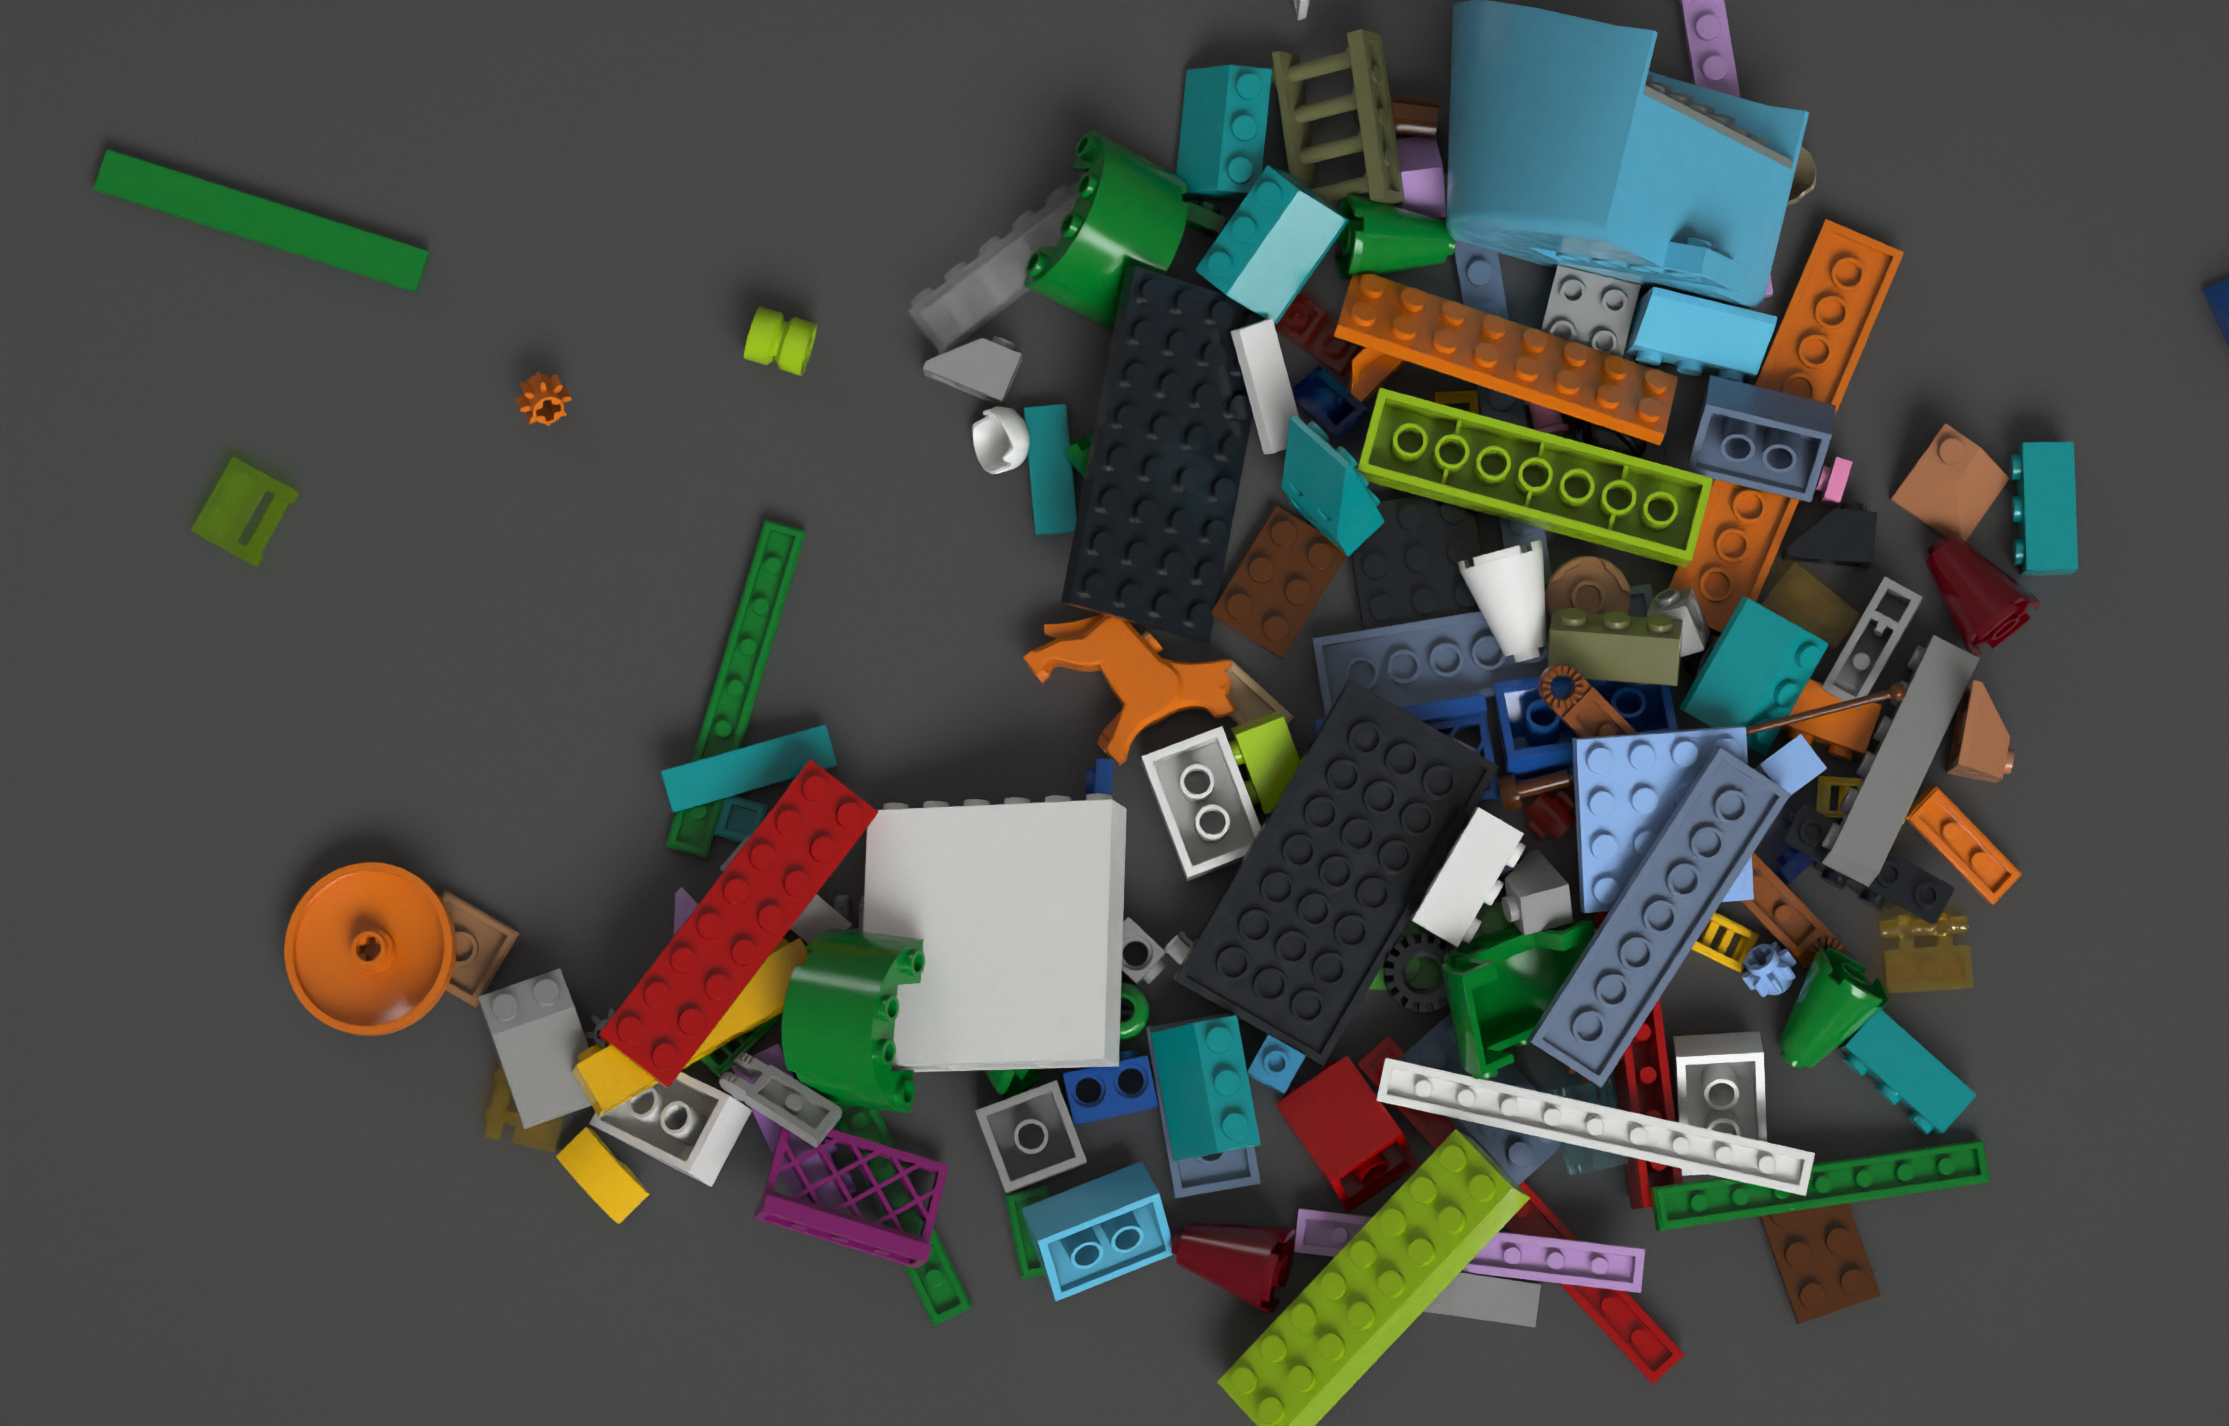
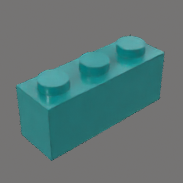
[2009,442,2078,576]
[1840,1010,1977,1135]

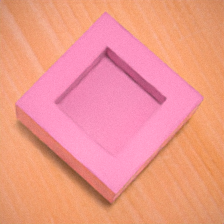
[1815,457,1853,508]

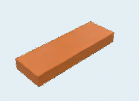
[1905,784,2022,905]

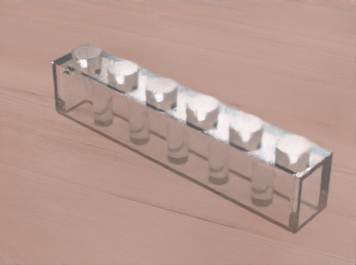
[908,172,1087,355]

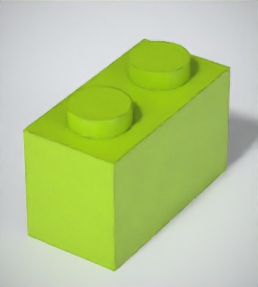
[1229,710,1300,814]

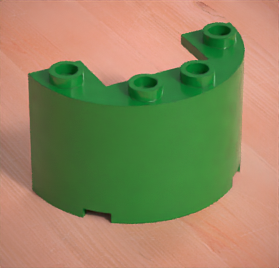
[1023,130,1189,328]
[1442,920,1595,1079]
[782,928,925,1113]

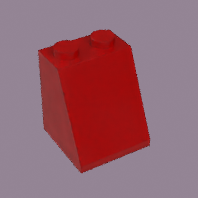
[1276,1056,1419,1213]

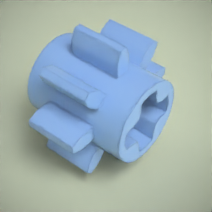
[1741,942,1797,997]

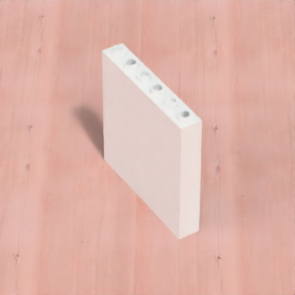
[863,793,1127,1072]

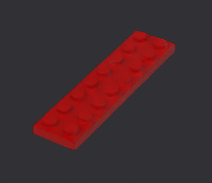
[598,759,879,1088]

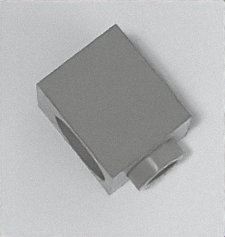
[1646,587,1710,657]
[1122,917,1166,986]

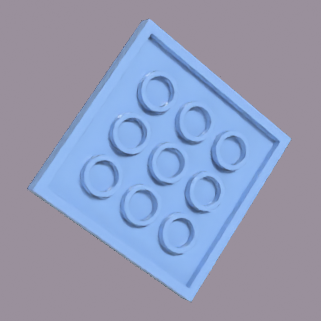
[1572,726,1754,913]

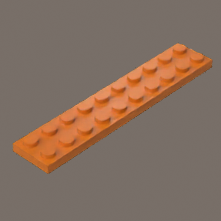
[1668,219,1904,635]

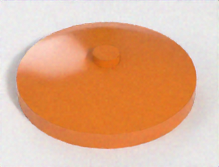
[284,862,457,1036]

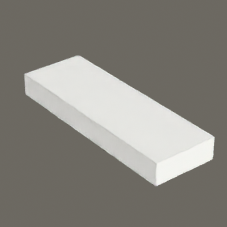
[1231,318,1300,454]

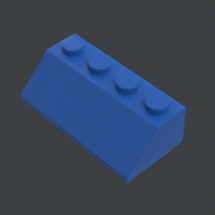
[1493,676,1678,781]

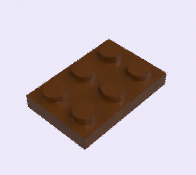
[1212,505,1346,660]
[1759,1203,1881,1324]

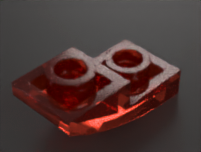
[1274,293,1364,377]

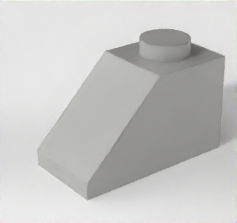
[923,336,1022,407]
[1502,849,1573,936]

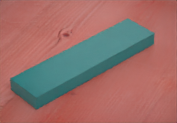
[660,724,838,813]

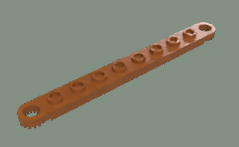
[1538,664,1847,972]

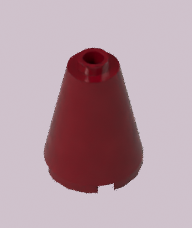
[1926,536,2040,656]
[1171,1223,1296,1313]

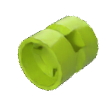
[744,306,818,376]

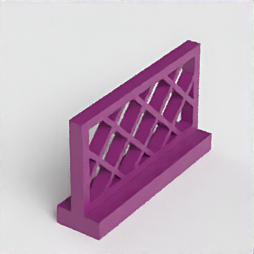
[753,1126,949,1269]

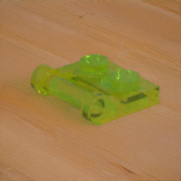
[190,457,300,568]

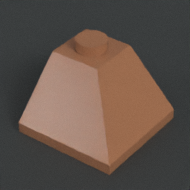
[1890,423,2010,542]
[1946,680,2015,783]

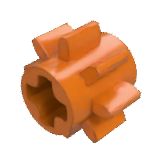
[515,372,572,426]

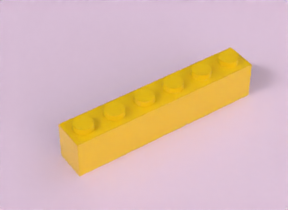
[572,938,810,1117]

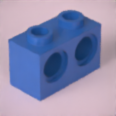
[1063,1049,1158,1126]

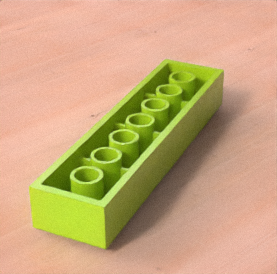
[1357,388,1714,568]
[1217,1129,1530,1426]

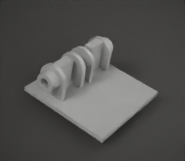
[1541,265,1641,358]

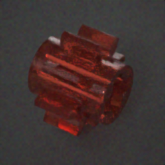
[1525,789,1576,841]

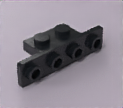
[1783,805,1954,925]

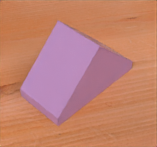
[1396,136,1446,219]

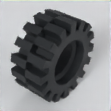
[1383,934,1454,1013]

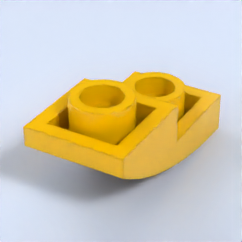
[556,1127,650,1224]

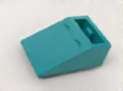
[1281,414,1385,557]

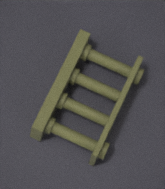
[1272,29,1405,204]

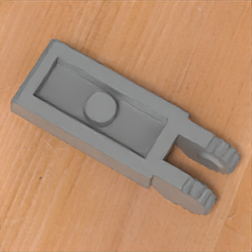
[718,1052,842,1148]

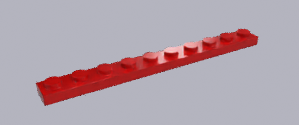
[1356,1035,1685,1384]

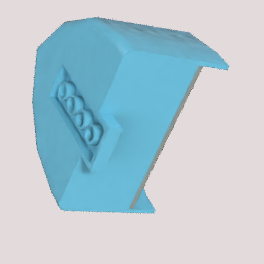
[1446,0,1809,309]

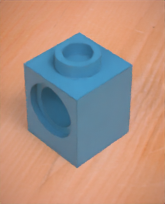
[1247,1034,1306,1095]

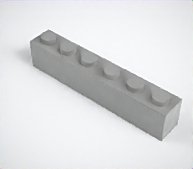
[1822,635,1980,887]

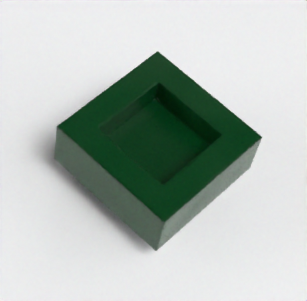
[1185,200,1227,240]

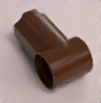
[1354,94,1440,138]

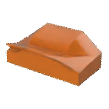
[1346,347,1407,410]

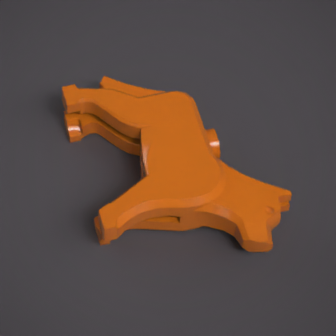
[1023,614,1237,767]

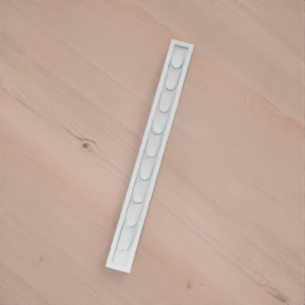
[1376,1058,1815,1196]

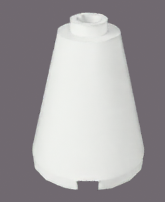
[1457,540,1547,663]

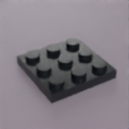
[1351,496,1482,630]

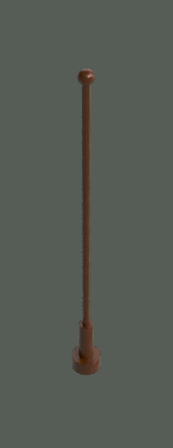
[1497,683,1907,811]

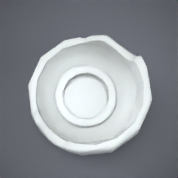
[972,406,1030,475]

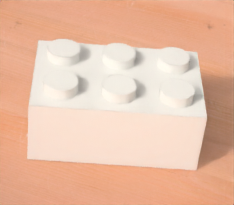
[1141,726,1261,881]
[1409,807,1526,947]

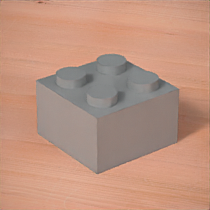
[975,1080,1087,1194]

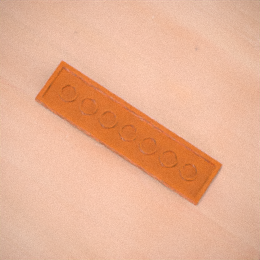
[1334,271,1678,446]

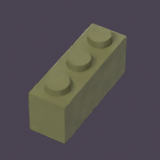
[1548,608,1683,686]

